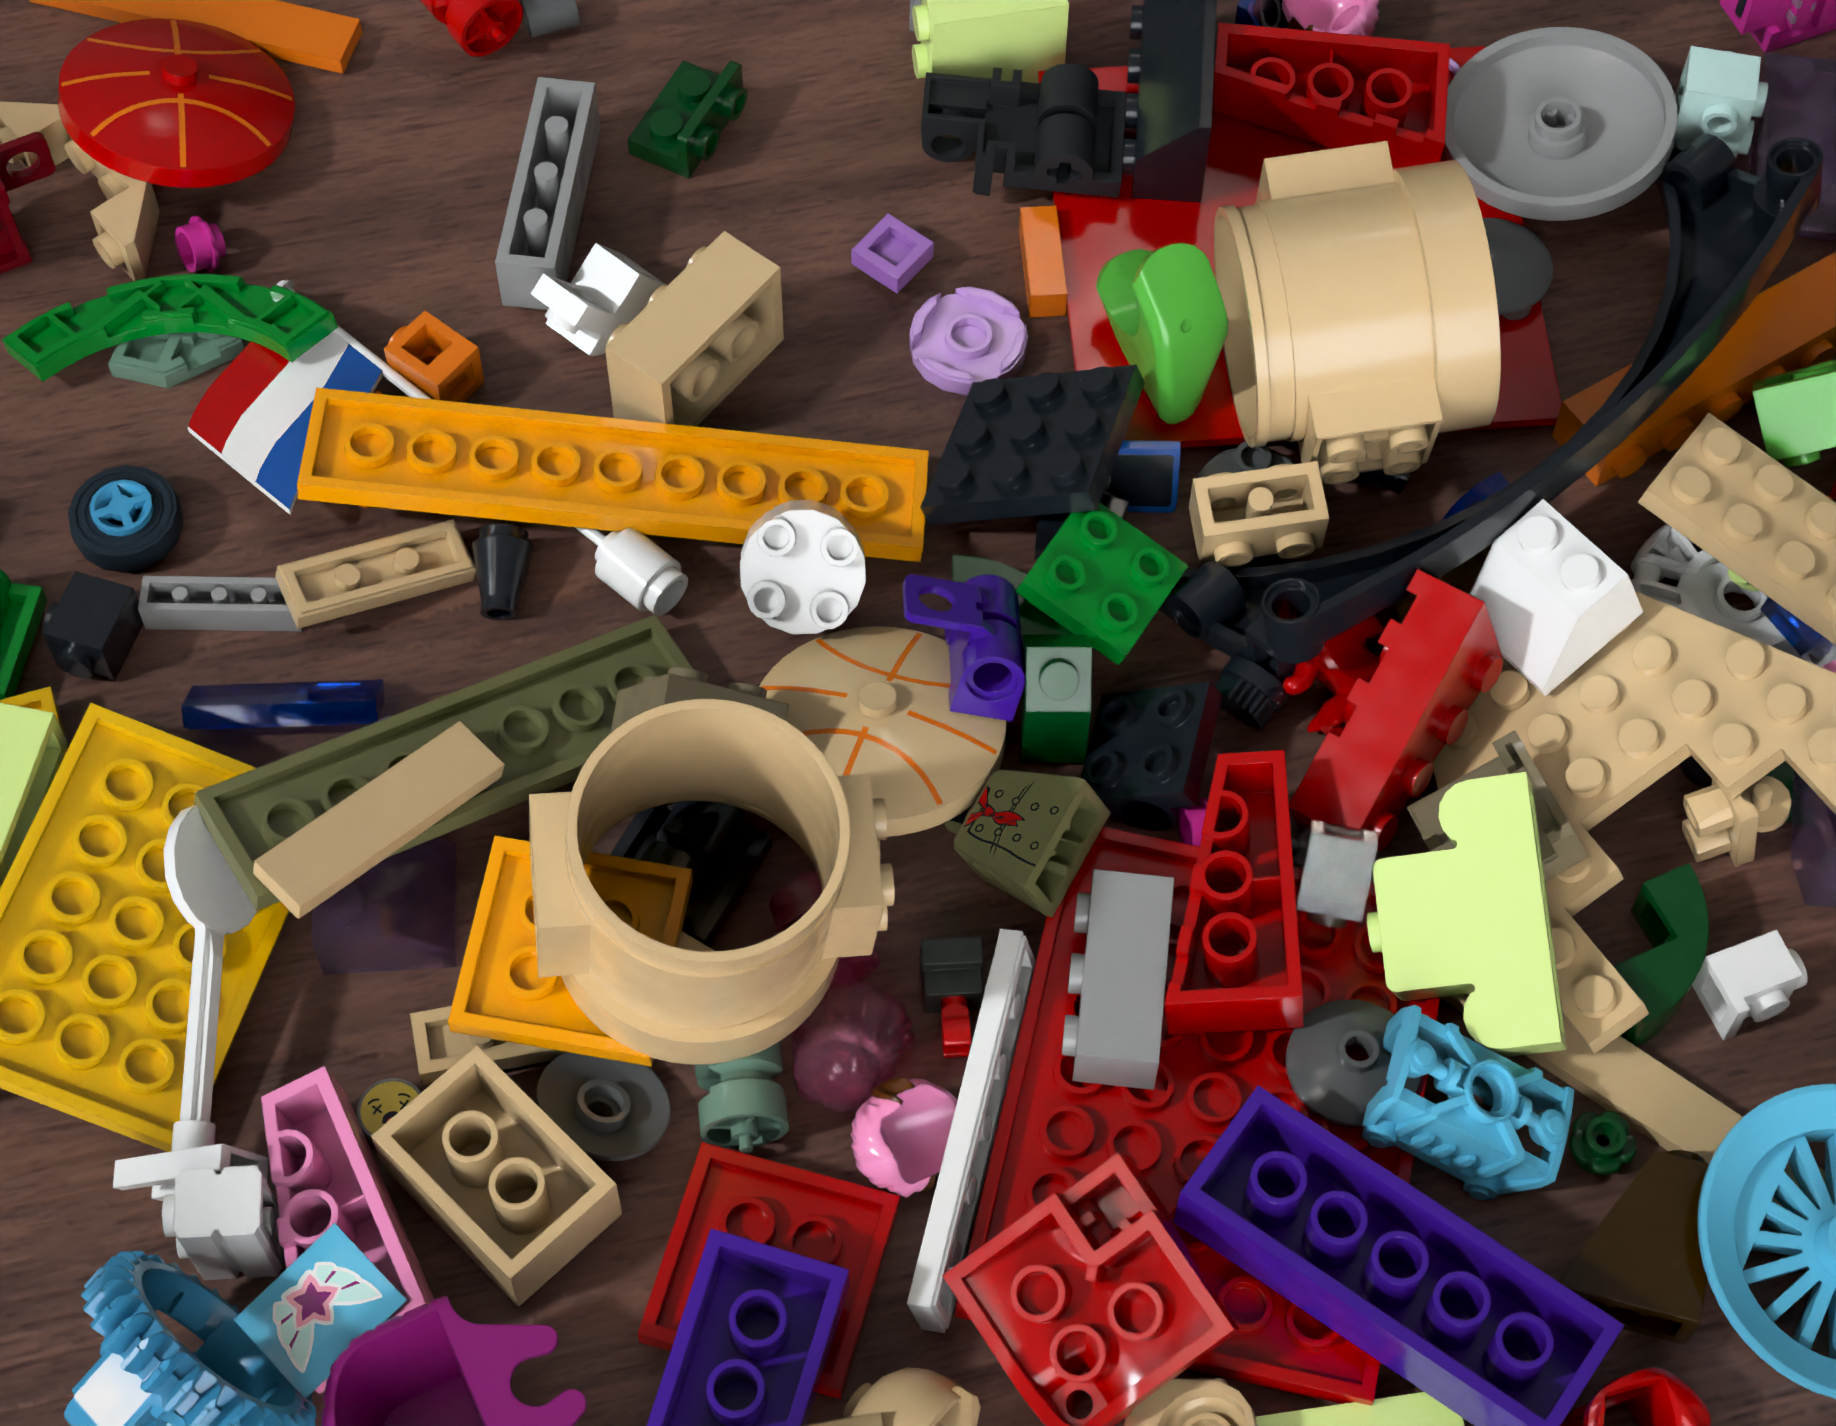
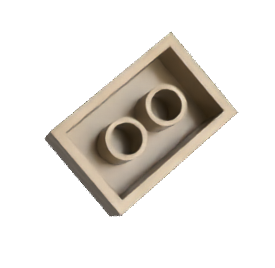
[605,231,784,427]
[371,1045,622,1307]

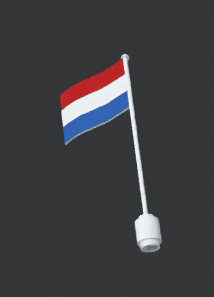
[188,280,688,616]

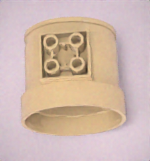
[1214,141,1501,484]
[529,699,895,1065]

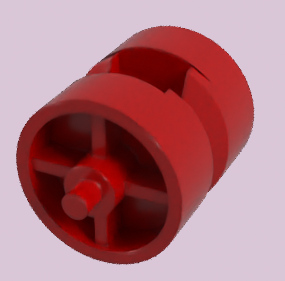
[420,0,523,57]

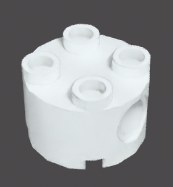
[740,500,866,634]

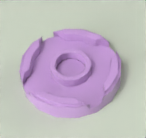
[909,287,1028,395]

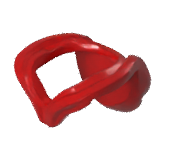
[1560,1367,1712,1426]

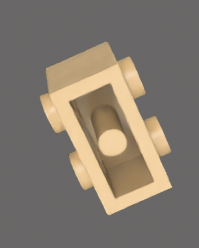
[1189,461,1329,568]

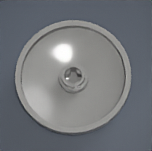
[1443,27,1678,221]

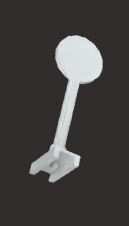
[113,805,269,1201]

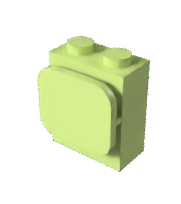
[912,0,1069,83]

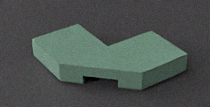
[108,332,251,389]

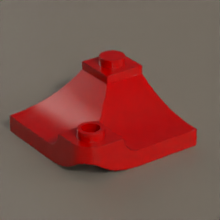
[942,1153,1240,1426]

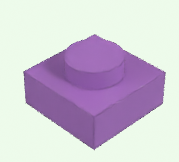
[851,214,934,294]

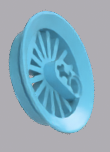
[1697,1084,1836,1399]

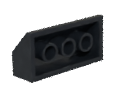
[1122,0,1217,203]

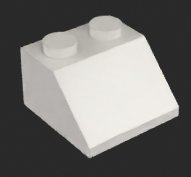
[1470,499,1643,696]

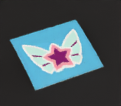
[234,1223,407,1399]

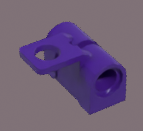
[903,574,1025,721]

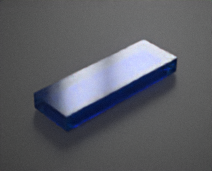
[181,679,385,730]

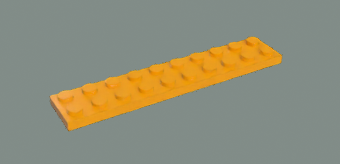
[297,387,929,562]

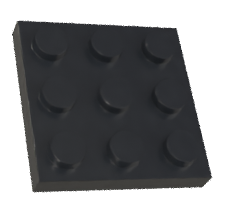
[920,364,1145,525]

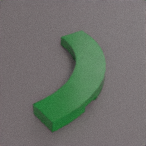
[2,274,338,382]

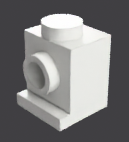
[1692,930,1808,1041]

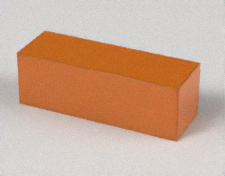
[1019,205,1067,318]

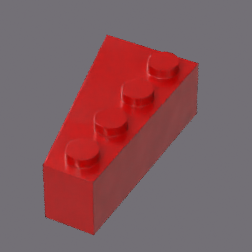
[1212,22,1450,168]
[1289,569,1503,866]
[1164,750,1304,1035]

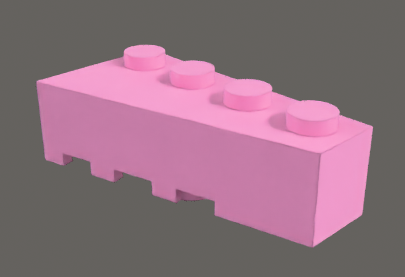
[261,1066,434,1394]

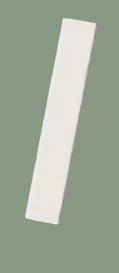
[907,929,1036,1333]

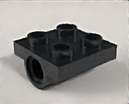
[1081,681,1223,831]
[610,801,773,947]

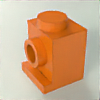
[384,310,485,402]

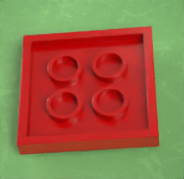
[637,1142,900,1399]

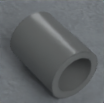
[520,0,580,38]

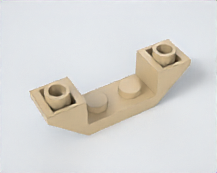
[0,101,160,281]

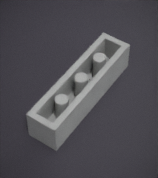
[138,576,302,632]

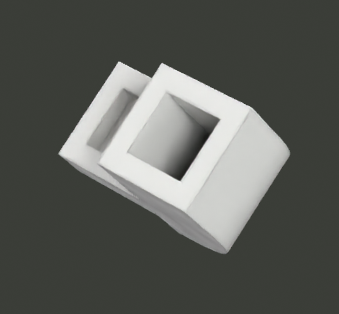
[531,243,665,356]

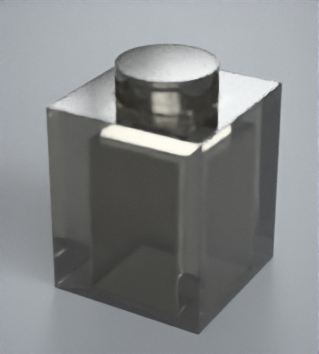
[1296,820,1378,928]

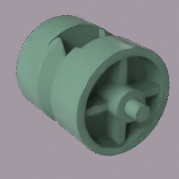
[694,1041,789,1153]

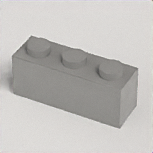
[1062,869,1174,1090]

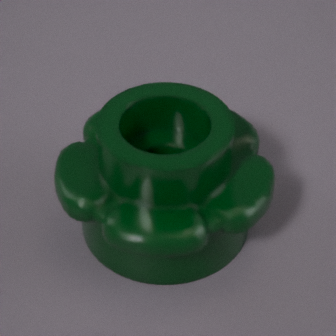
[1569,1111,1637,1176]

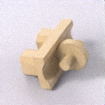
[1682,776,1792,867]

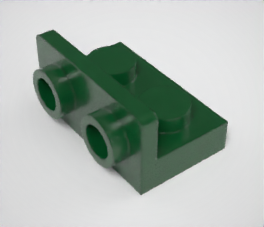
[628,60,747,179]

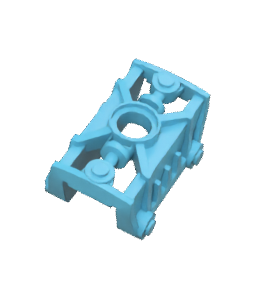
[1361,1005,1574,1200]

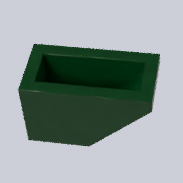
[1020,635,1092,763]

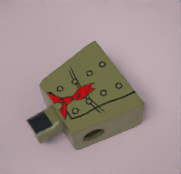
[945,769,1111,917]

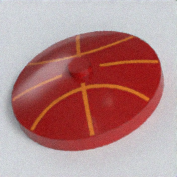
[58,18,295,188]

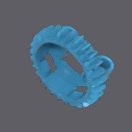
[64,1251,317,1426]

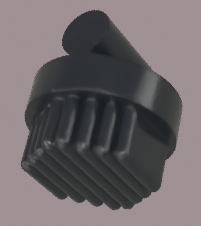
[1215,655,1296,730]

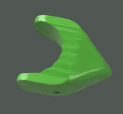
[1096,243,1228,424]

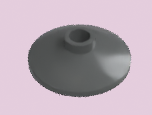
[1285,999,1421,1128]
[535,1052,671,1161]

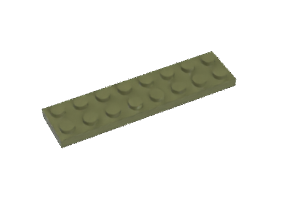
[194,614,693,911]

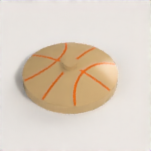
[759,626,1006,837]

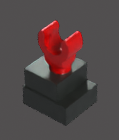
[920,937,983,1058]

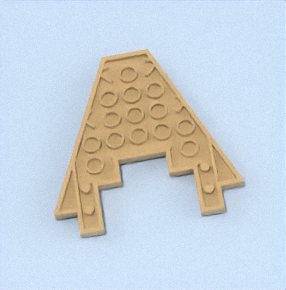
[1397,543,1836,1054]

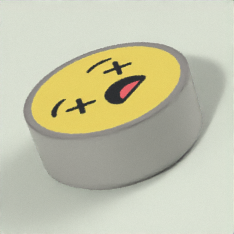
[357,1078,421,1145]

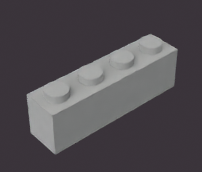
[495,77,600,310]

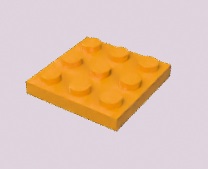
[448,836,693,1067]

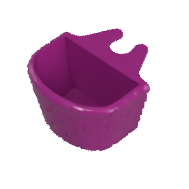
[321,1295,587,1426]

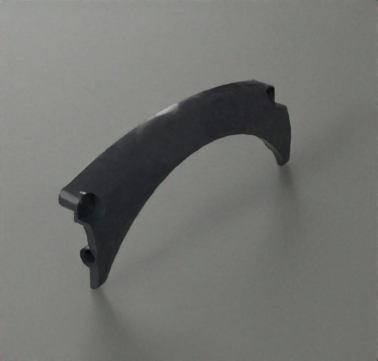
[1158,134,1823,665]

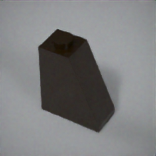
[1558,1150,1709,1345]

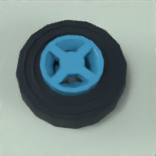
[68,465,183,573]

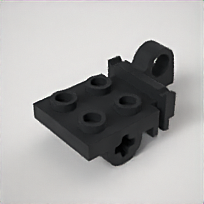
[921,63,1127,198]

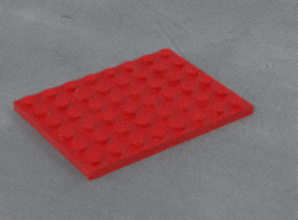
[955,827,1440,1406]

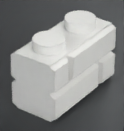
[162,1165,284,1280]

